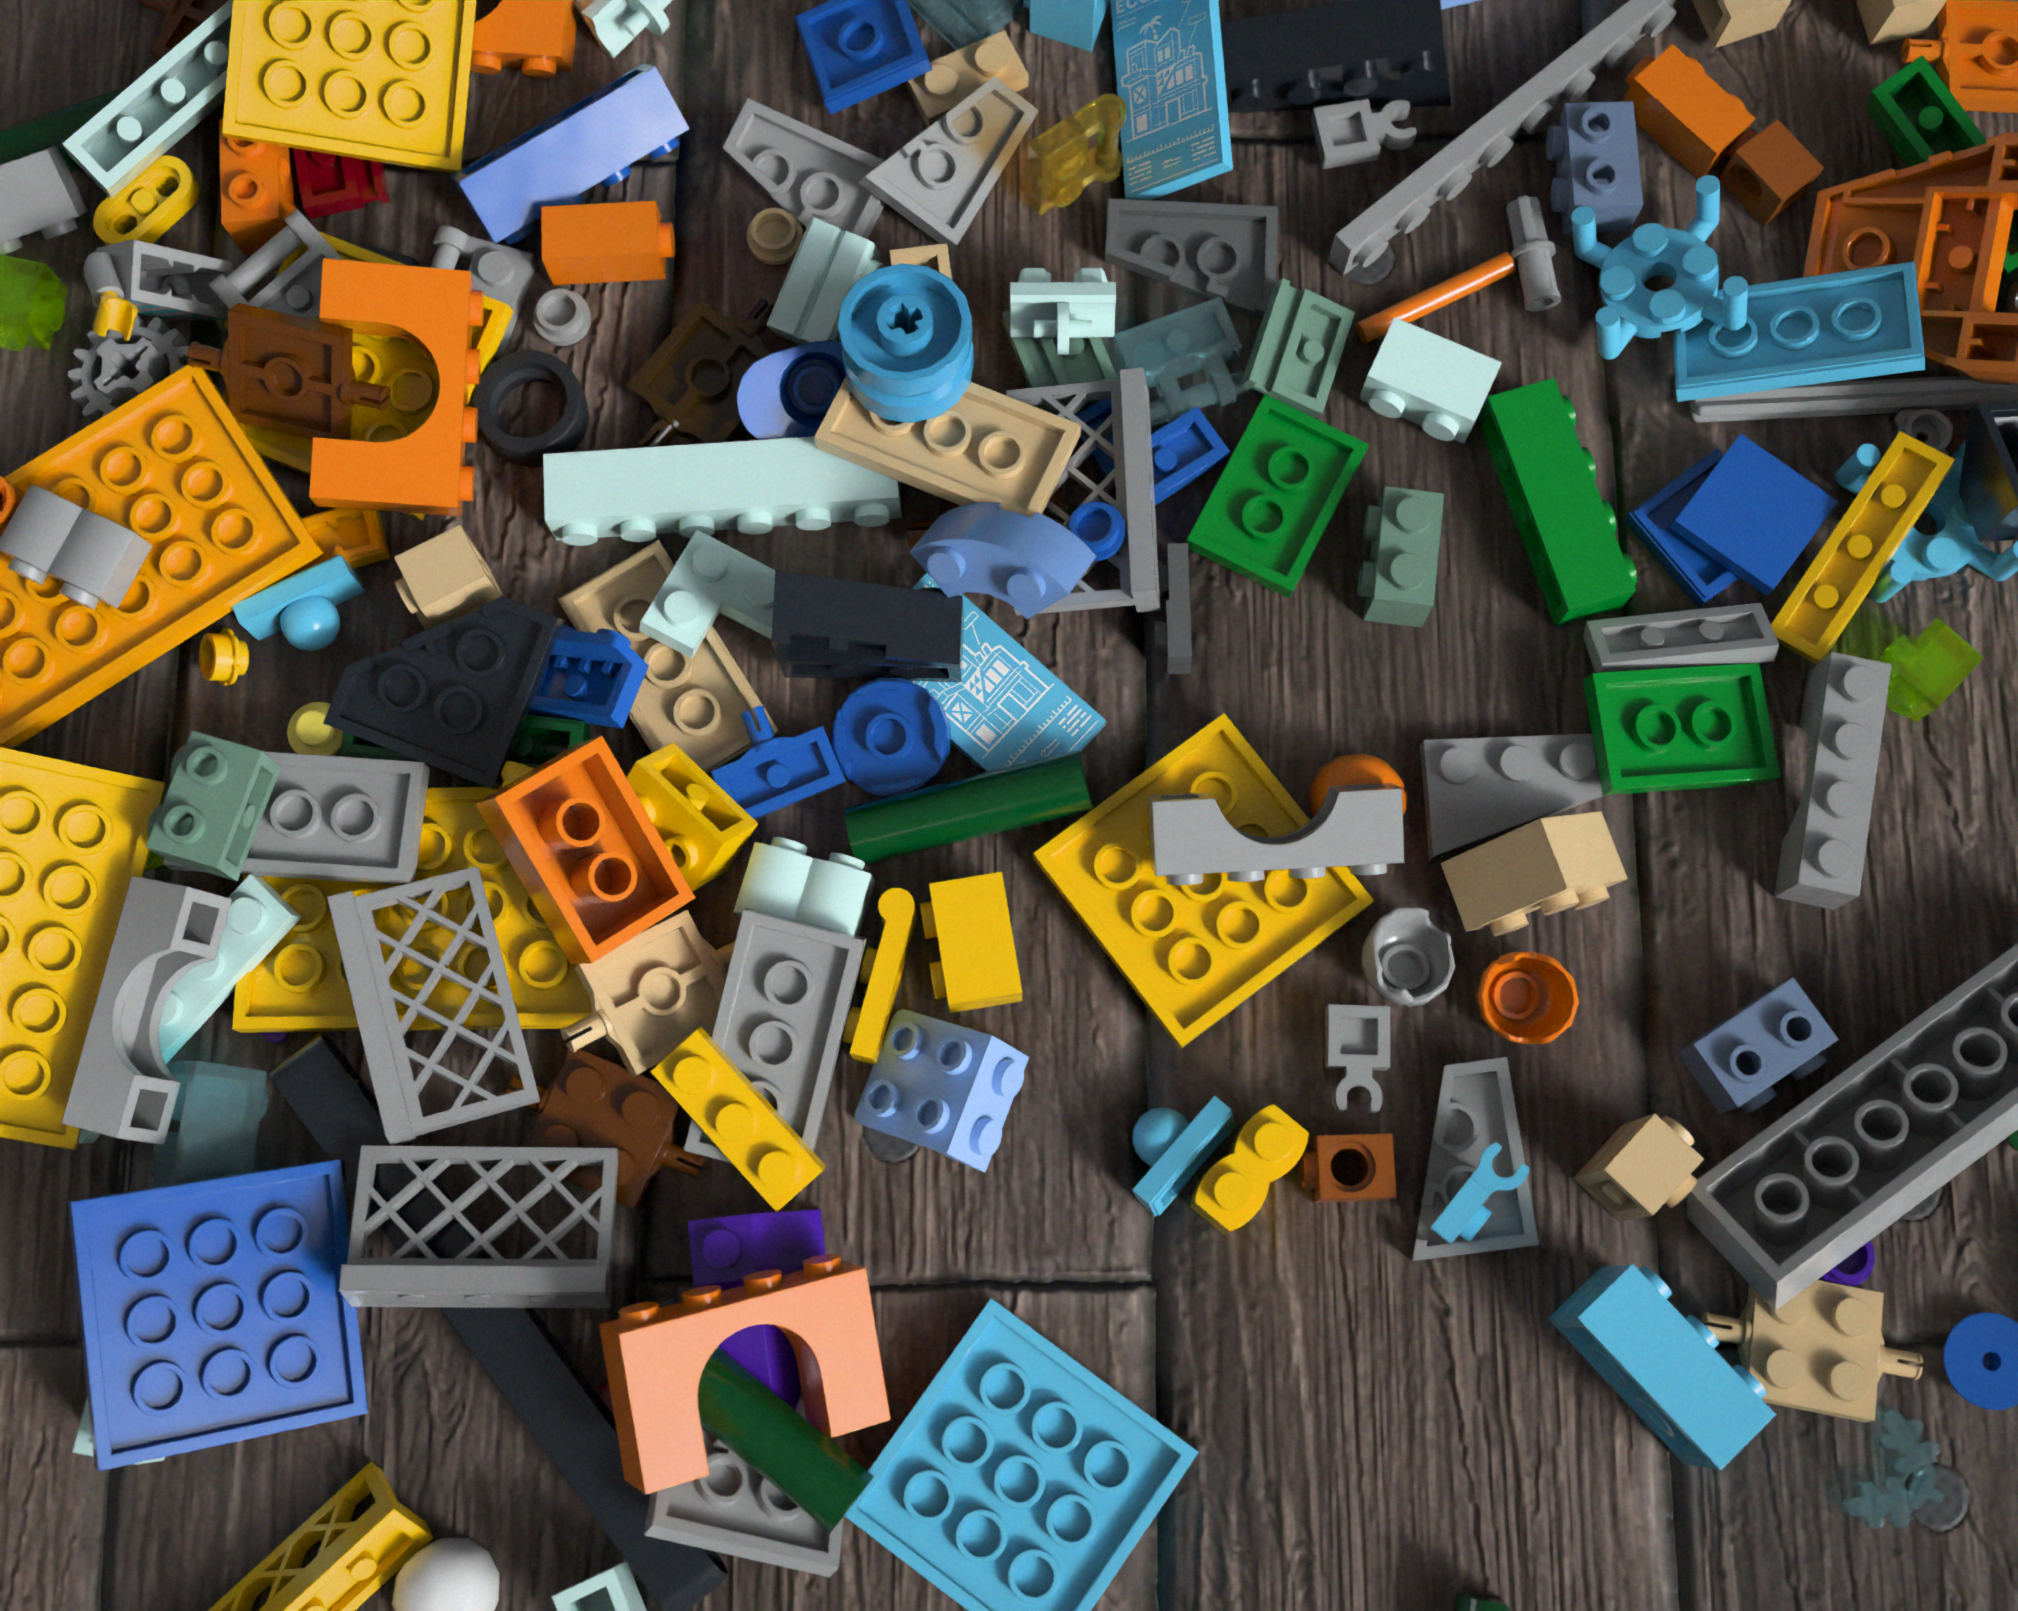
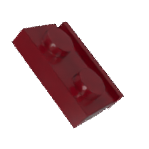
[293,148,390,219]

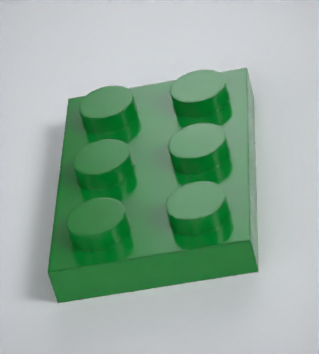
[1186,394,1369,599]
[1583,663,1780,796]

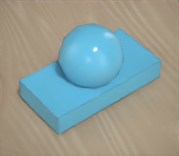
[232,555,366,651]
[1132,1096,1236,1217]

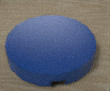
[831,678,951,796]

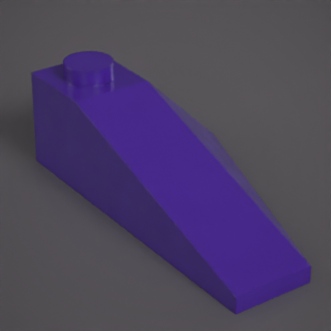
[688,1209,826,1412]

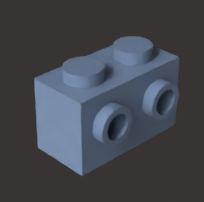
[1546,101,1643,234]
[1676,978,1839,1115]

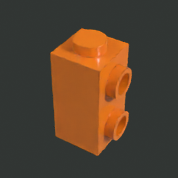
[1622,44,1755,179]
[541,201,675,285]

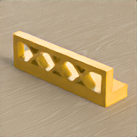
[208,1462,434,1611]

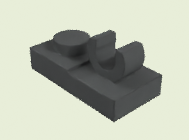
[1154,543,1192,674]

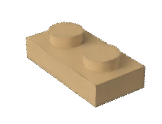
[905,30,1029,127]

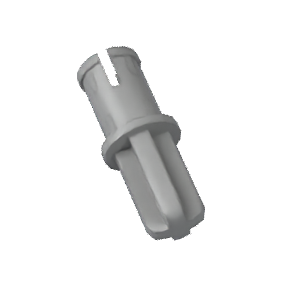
[1506,195,1561,311]

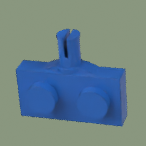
[711,705,846,820]

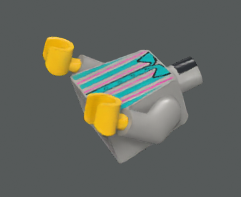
[83,240,233,349]

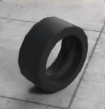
[472,350,590,468]

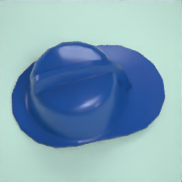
[736,340,846,440]

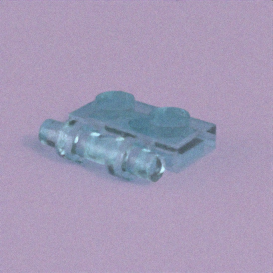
[1113,296,1254,426]

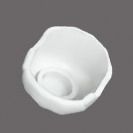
[392,1538,500,1611]

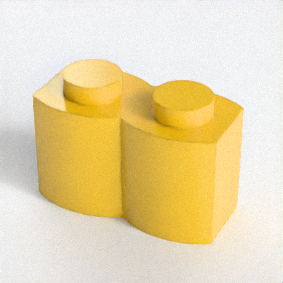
[1189,1104,1309,1235]

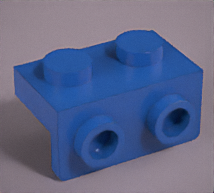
[528,624,649,729]

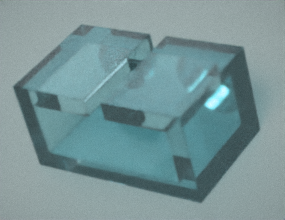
[148,1061,268,1188]

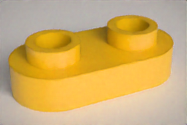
[93,155,199,246]

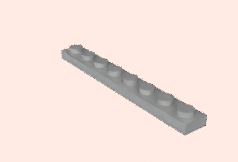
[1328,0,1676,276]

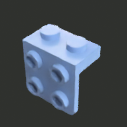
[855,1009,1029,1172]

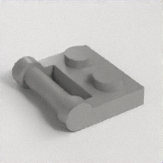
[209,208,343,322]
[430,225,538,362]

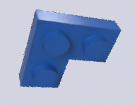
[1076,398,1230,505]

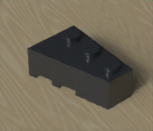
[771,571,964,682]

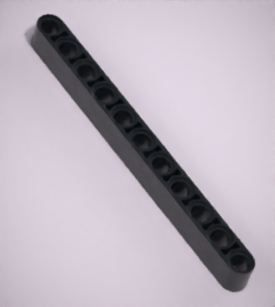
[269,1032,729,1611]

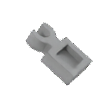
[1311,99,1417,169]
[1325,1004,1390,1113]

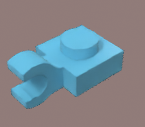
[1430,1142,1529,1245]

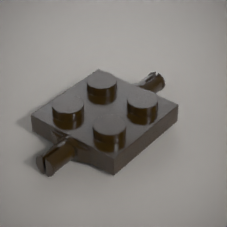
[627,298,774,448]

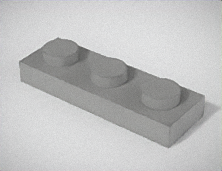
[1583,603,1779,673]

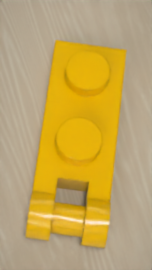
[843,888,917,1065]

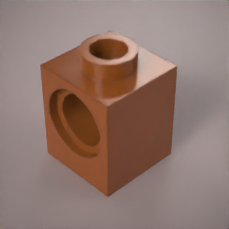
[1719,119,1824,227]
[1300,1133,1397,1203]

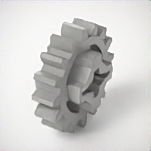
[68,314,191,423]

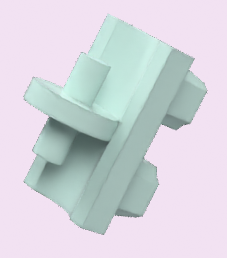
[575,0,673,58]
[1010,268,1116,355]

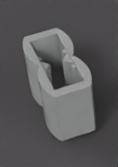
[0,484,153,610]

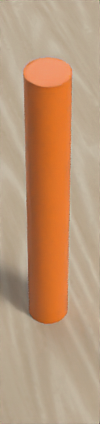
[1355,252,1516,344]

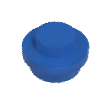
[1066,502,1126,561]

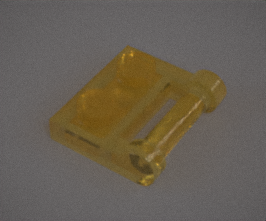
[1028,94,1127,216]

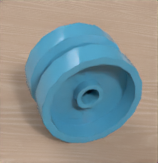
[837,263,974,423]

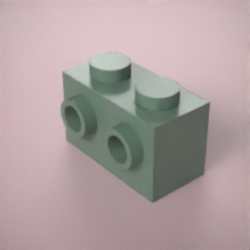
[1357,486,1444,628]
[146,731,281,882]

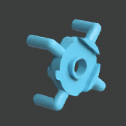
[1571,175,1748,360]
[1835,440,2018,603]

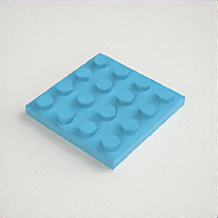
[844,1298,1199,1611]

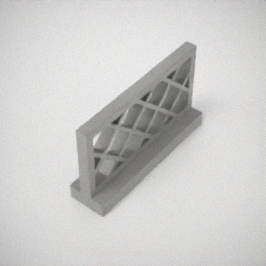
[1006,367,1161,616]
[327,866,540,1146]
[339,1145,619,1308]

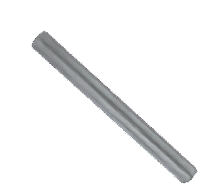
[1689,376,2018,422]

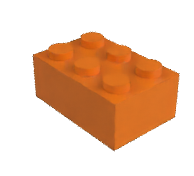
[475,736,695,964]

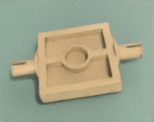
[561,910,736,1077]
[1700,1280,1923,1422]

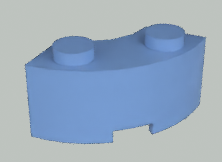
[910,502,1096,619]

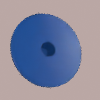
[1943,1312,2018,1410]

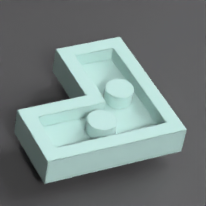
[639,530,776,659]

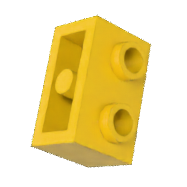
[627,742,758,892]
[920,872,1022,1013]

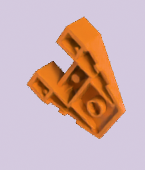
[1803,132,2018,386]

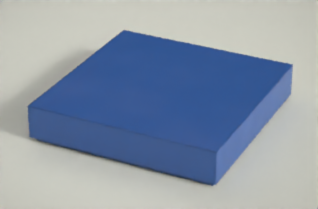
[794,0,933,115]
[1669,434,1839,596]
[1624,448,1740,608]

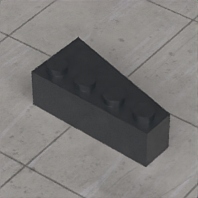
[1220,0,1451,114]

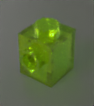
[0,255,68,351]
[1877,617,1984,723]

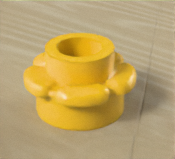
[199,628,249,686]

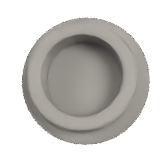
[533,289,591,346]

